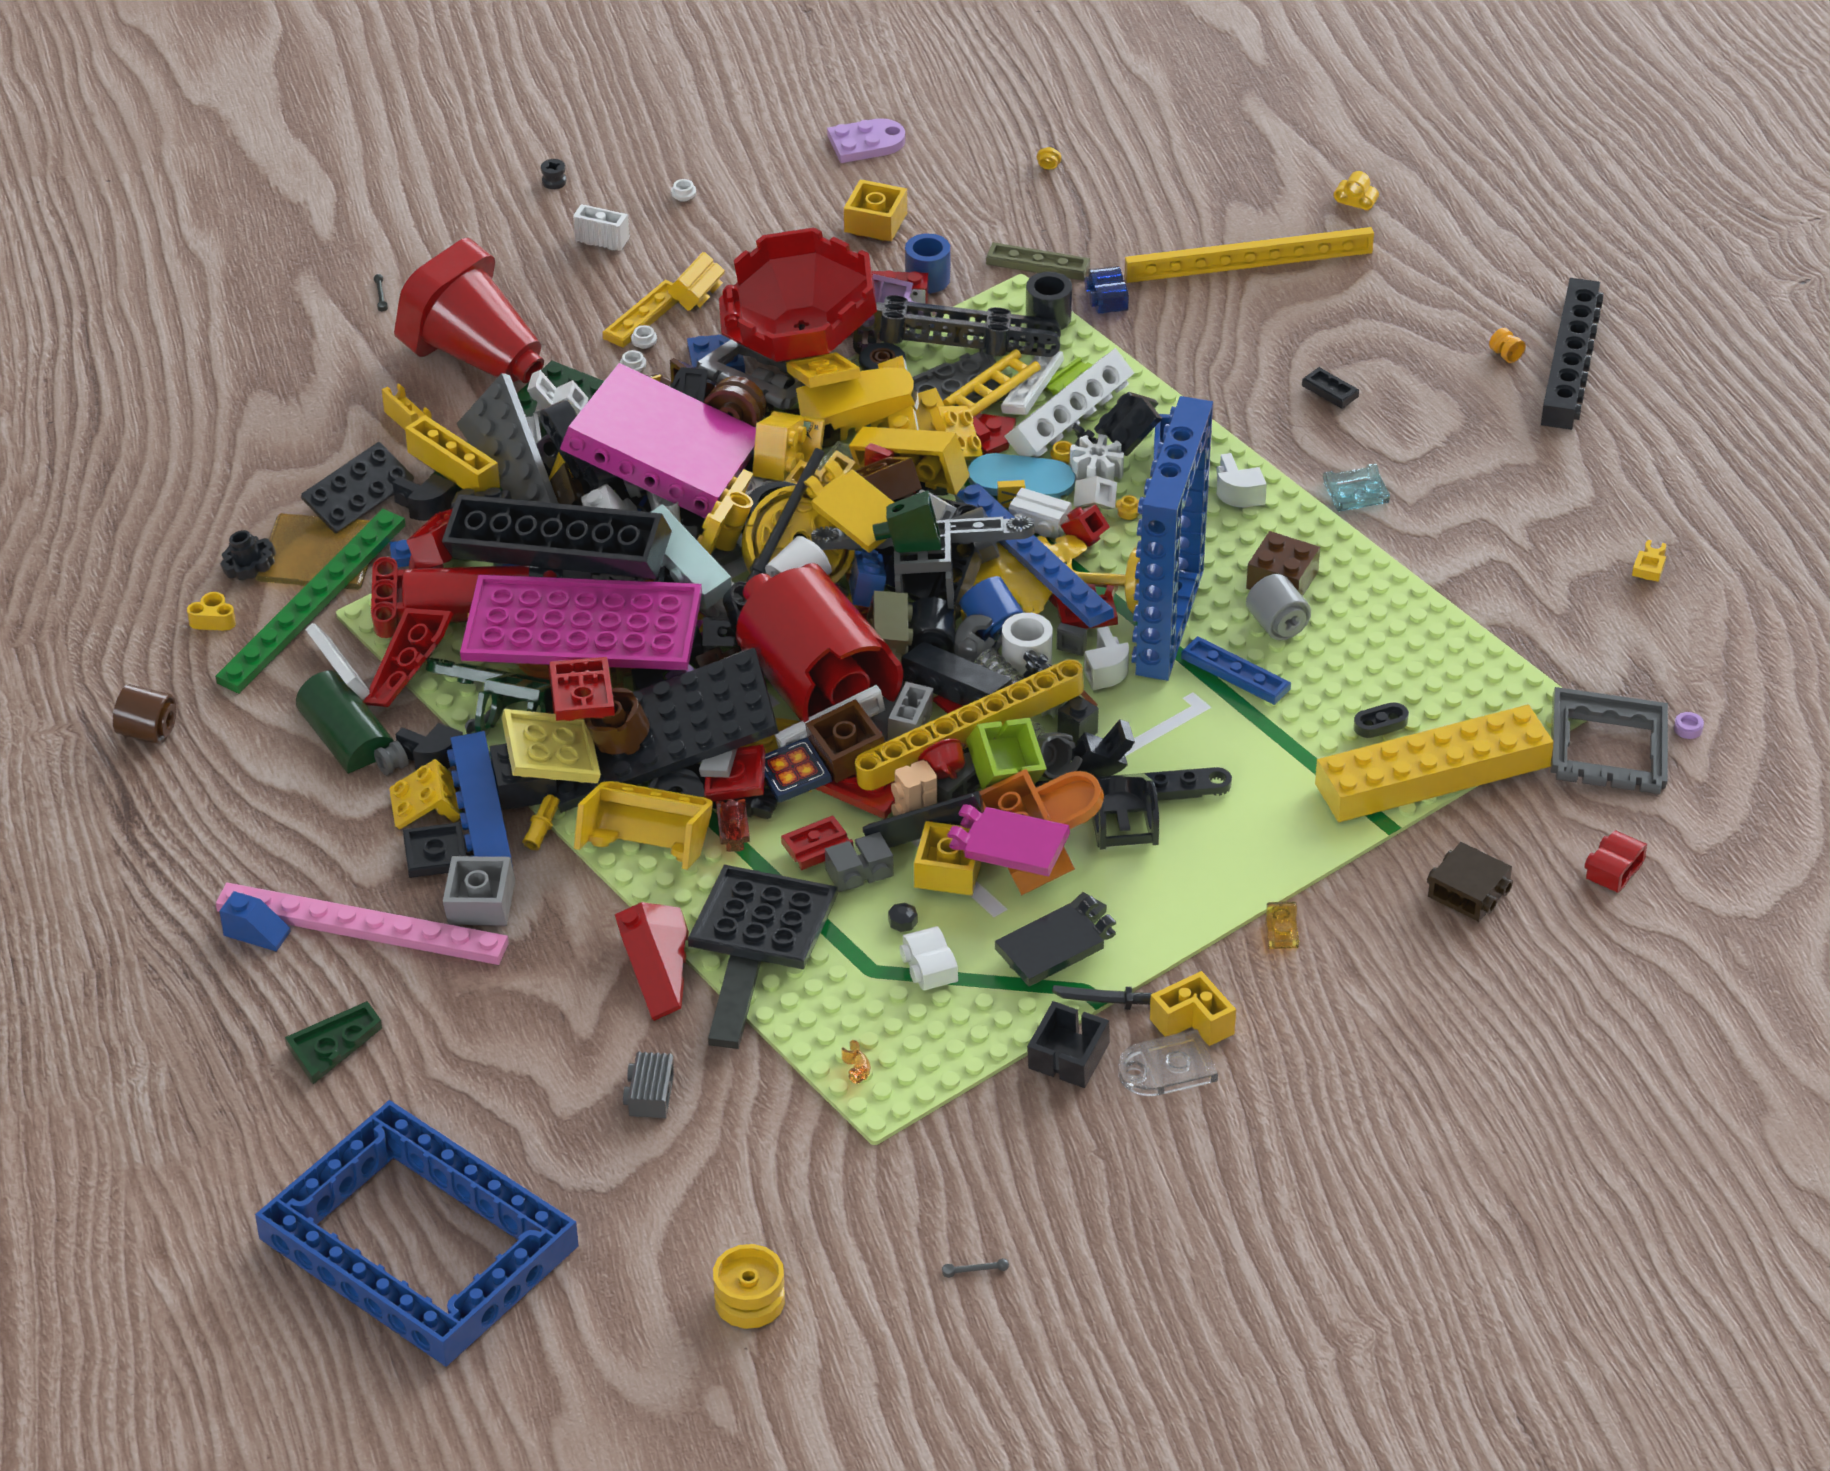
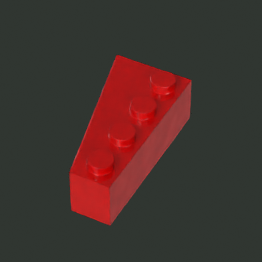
[406,508,453,569]

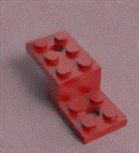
[548,657,615,721]

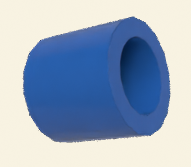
[905,233,951,293]
[959,576,1024,642]

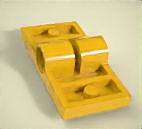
[697,469,753,555]

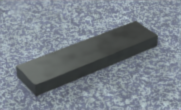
[708,955,761,1049]

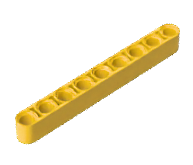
[855,659,1084,790]

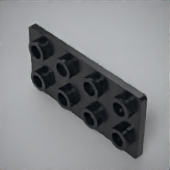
[301,442,414,534]

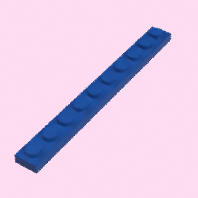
[955,483,1114,628]

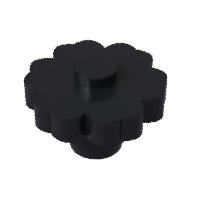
[220,530,276,580]

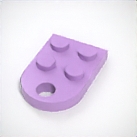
[827,119,905,163]

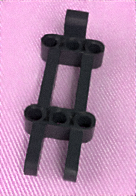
[853,295,1061,357]

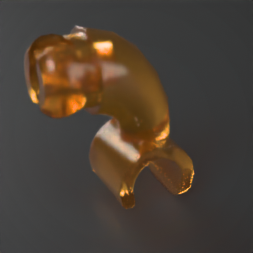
[841,1040,871,1084]

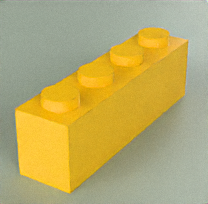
[405,415,500,492]

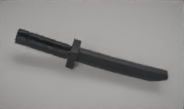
[1052,985,1153,1010]

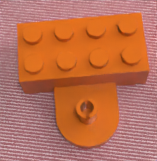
[979,769,1104,895]

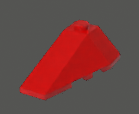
[614,902,689,1021]

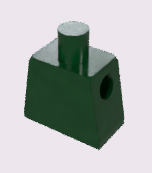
[873,490,941,553]

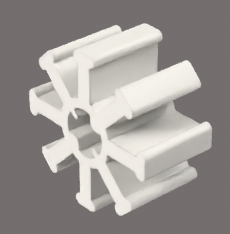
[1070,434,1124,483]

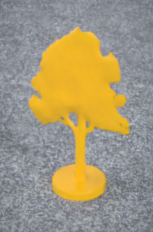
[953,535,1140,614]

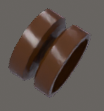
[703,376,766,428]

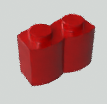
[1584,830,1647,893]

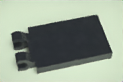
[995,896,1116,987]

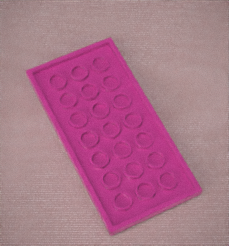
[460,575,702,670]

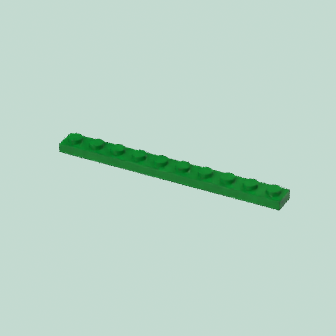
[215,509,406,694]

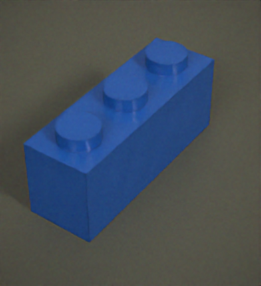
[849,549,886,607]

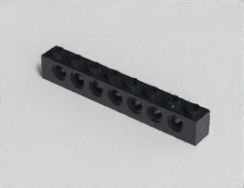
[1541,278,1604,430]

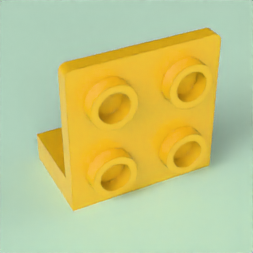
[389,759,462,830]

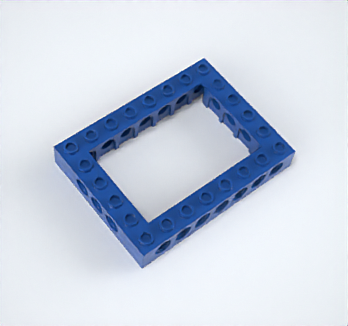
[1131,396,1213,681]
[255,1100,579,1367]

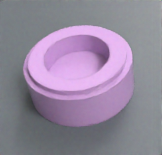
[1674,712,1704,739]

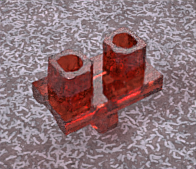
[716,799,750,852]

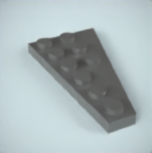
[864,349,1010,427]

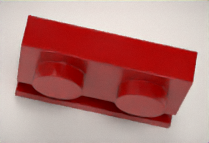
[781,815,854,871]

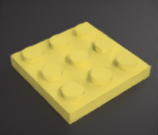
[502,709,600,783]

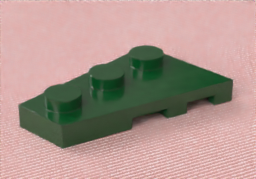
[285,1001,382,1084]

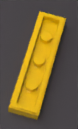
[602,280,679,348]

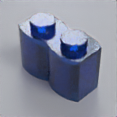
[1084,266,1129,314]

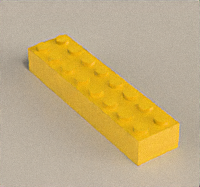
[1315,704,1554,823]

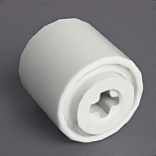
[765,536,832,577]
[1002,613,1053,679]

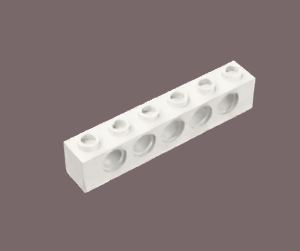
[1004,348,1134,458]

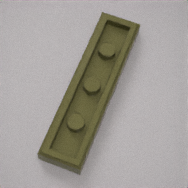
[986,242,1090,281]

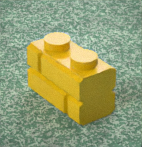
[668,252,725,311]

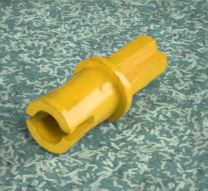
[522,794,560,851]

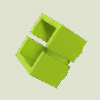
[966,718,1047,790]

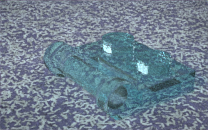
[1323,463,1390,512]

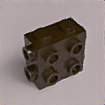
[1427,842,1513,922]

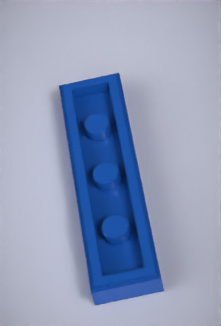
[1181,636,1291,705]

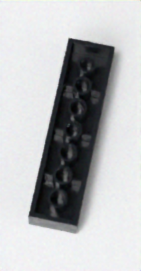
[442,494,672,579]

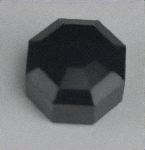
[888,902,918,932]

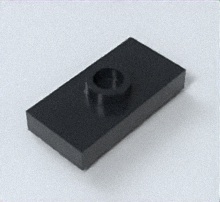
[1302,367,1359,409]

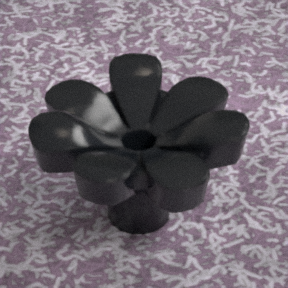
[1072,423,1098,447]
[1023,650,1052,678]

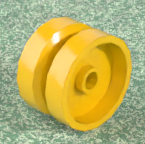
[713,1244,785,1329]

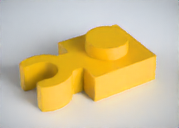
[1632,540,1666,582]

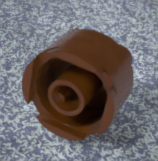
[583,688,650,754]

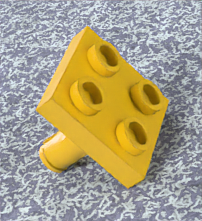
[930,406,983,460]

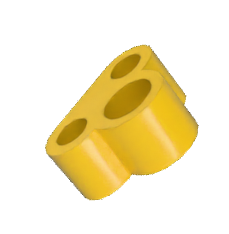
[1333,171,1379,210]
[187,592,236,631]

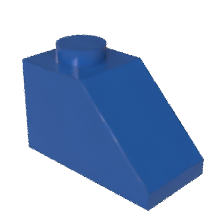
[219,891,291,952]

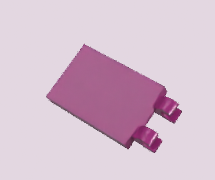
[948,804,1070,877]

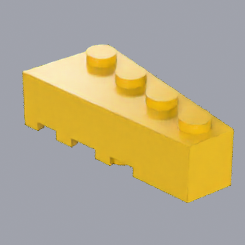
[849,426,970,495]

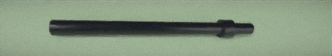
[746,448,825,582]

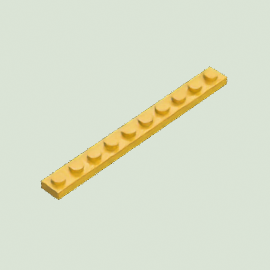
[1124,227,1374,283]

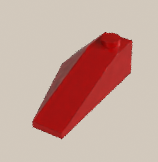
[364,608,453,707]

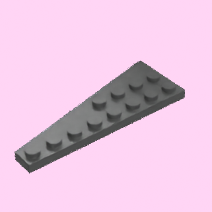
[457,373,558,504]

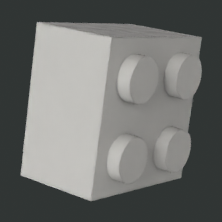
[443,856,515,926]

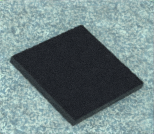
[688,865,838,970]

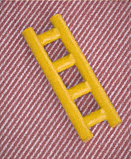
[943,349,1041,418]

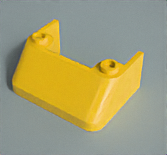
[574,781,713,870]

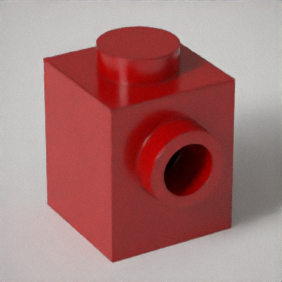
[1060,504,1110,547]

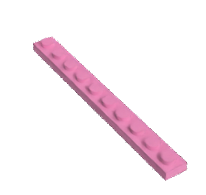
[216,882,509,965]

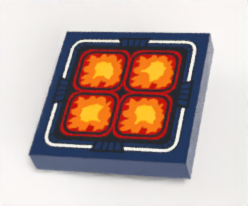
[764,737,832,803]

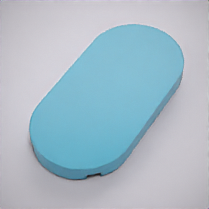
[968,453,1075,499]

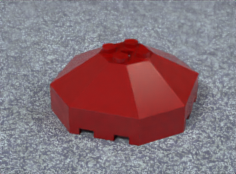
[719,227,877,362]

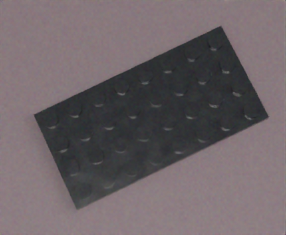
[555,648,779,813]

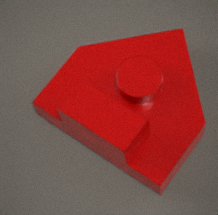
[973,413,1016,455]

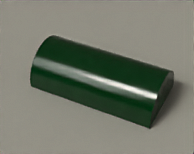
[296,670,394,774]

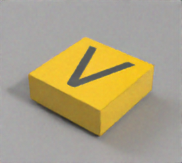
[997,480,1025,508]

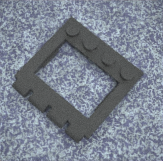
[696,339,805,409]
[1550,687,1668,795]

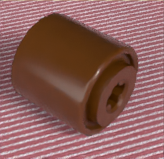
[113,684,177,744]

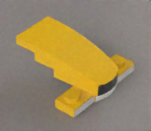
[796,355,919,430]

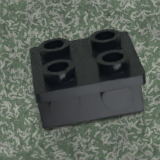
[1094,392,1162,456]

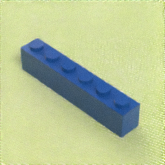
[447,731,514,871]

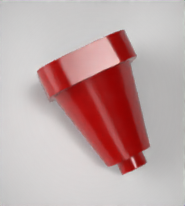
[394,237,544,383]

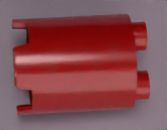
[736,563,903,723]

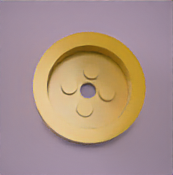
[742,485,855,584]

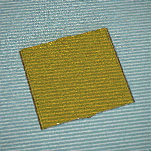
[255,513,370,590]

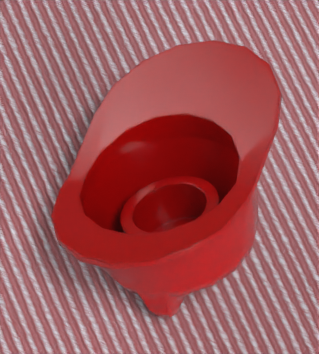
[918,738,966,780]

